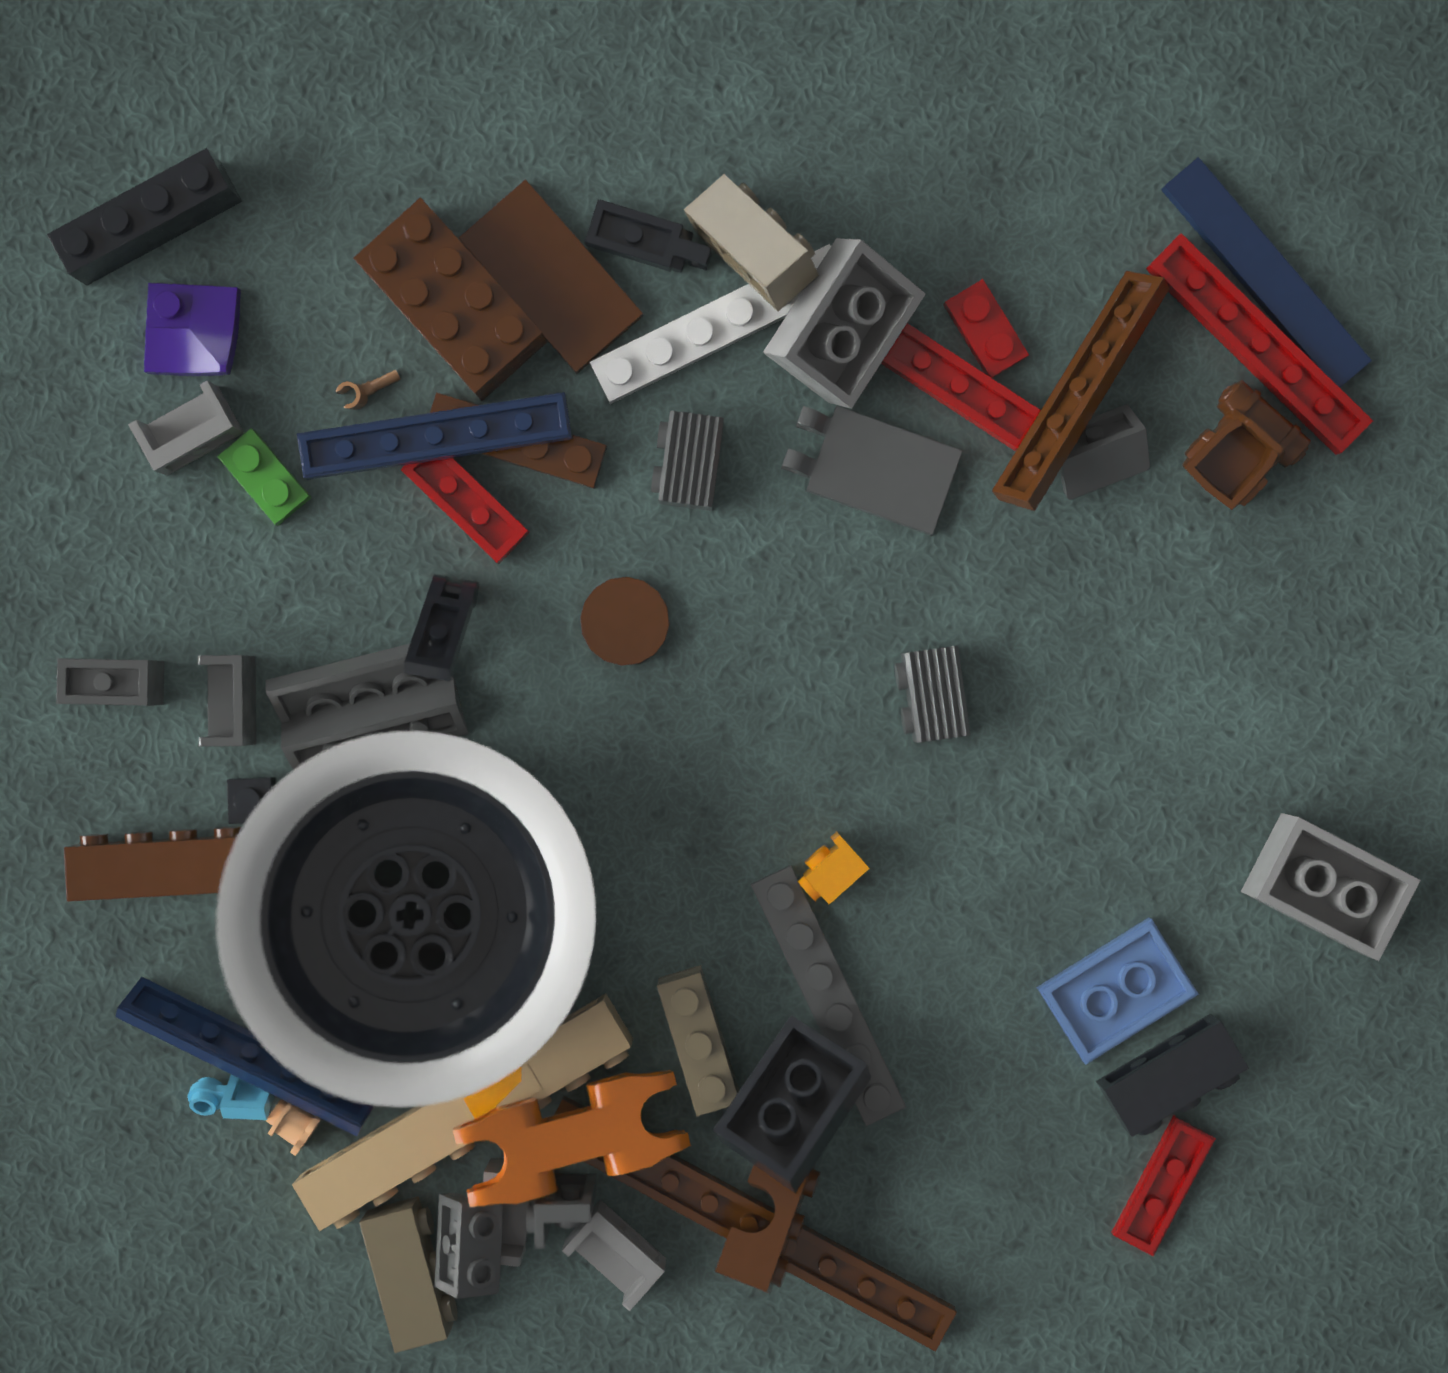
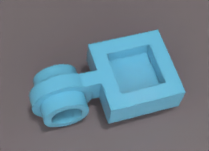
[187,1074,275,1120]

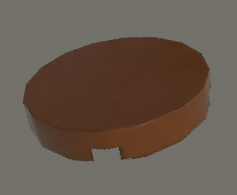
[580,577,669,666]

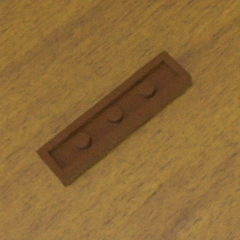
[430,392,607,489]

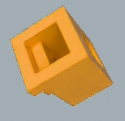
[797,832,870,905]

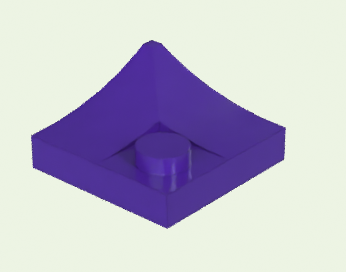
[144,283,241,376]

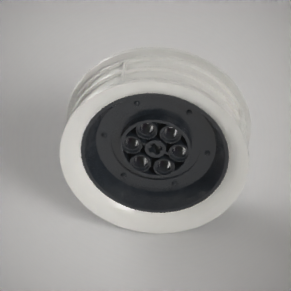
[217,731,596,1107]

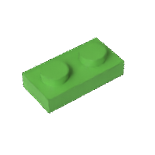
[217,428,312,526]

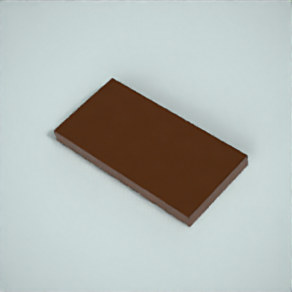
[459,179,643,374]

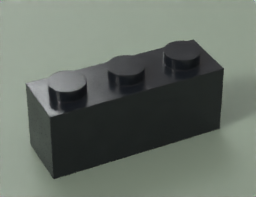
[1096,1014,1249,1137]

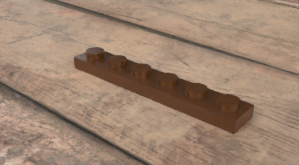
[992,271,1170,511]

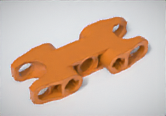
[453,1070,691,1207]

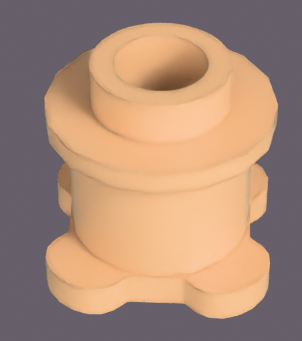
[266,1099,322,1156]

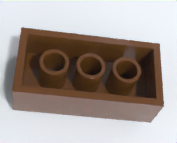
[353,197,547,401]

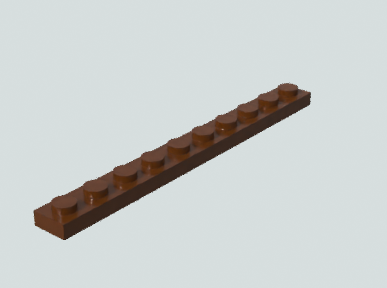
[554,1095,957,1352]

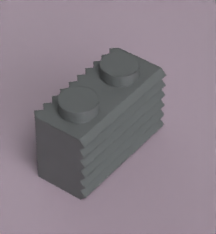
[651,411,724,511]
[895,646,970,743]

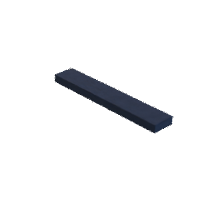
[1161,157,1372,388]
[297,392,573,480]
[115,977,375,1136]

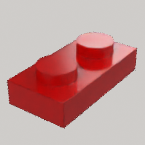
[943,279,1029,378]

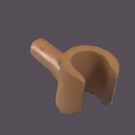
[336,370,401,410]

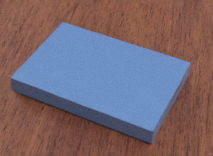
[1036,918,1199,1065]

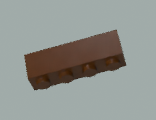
[64,826,242,901]

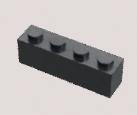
[47,148,242,286]

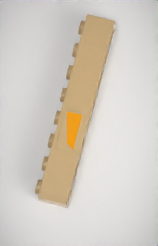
[292,994,633,1231]

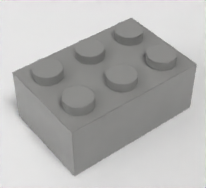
[763,238,925,409]
[1241,813,1421,961]

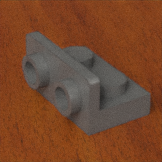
[526,1173,596,1249]
[434,1192,503,1299]

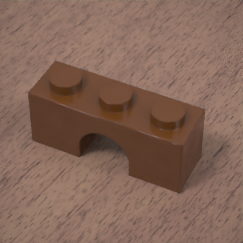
[715,1163,821,1294]

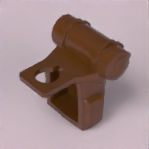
[1182,380,1311,510]

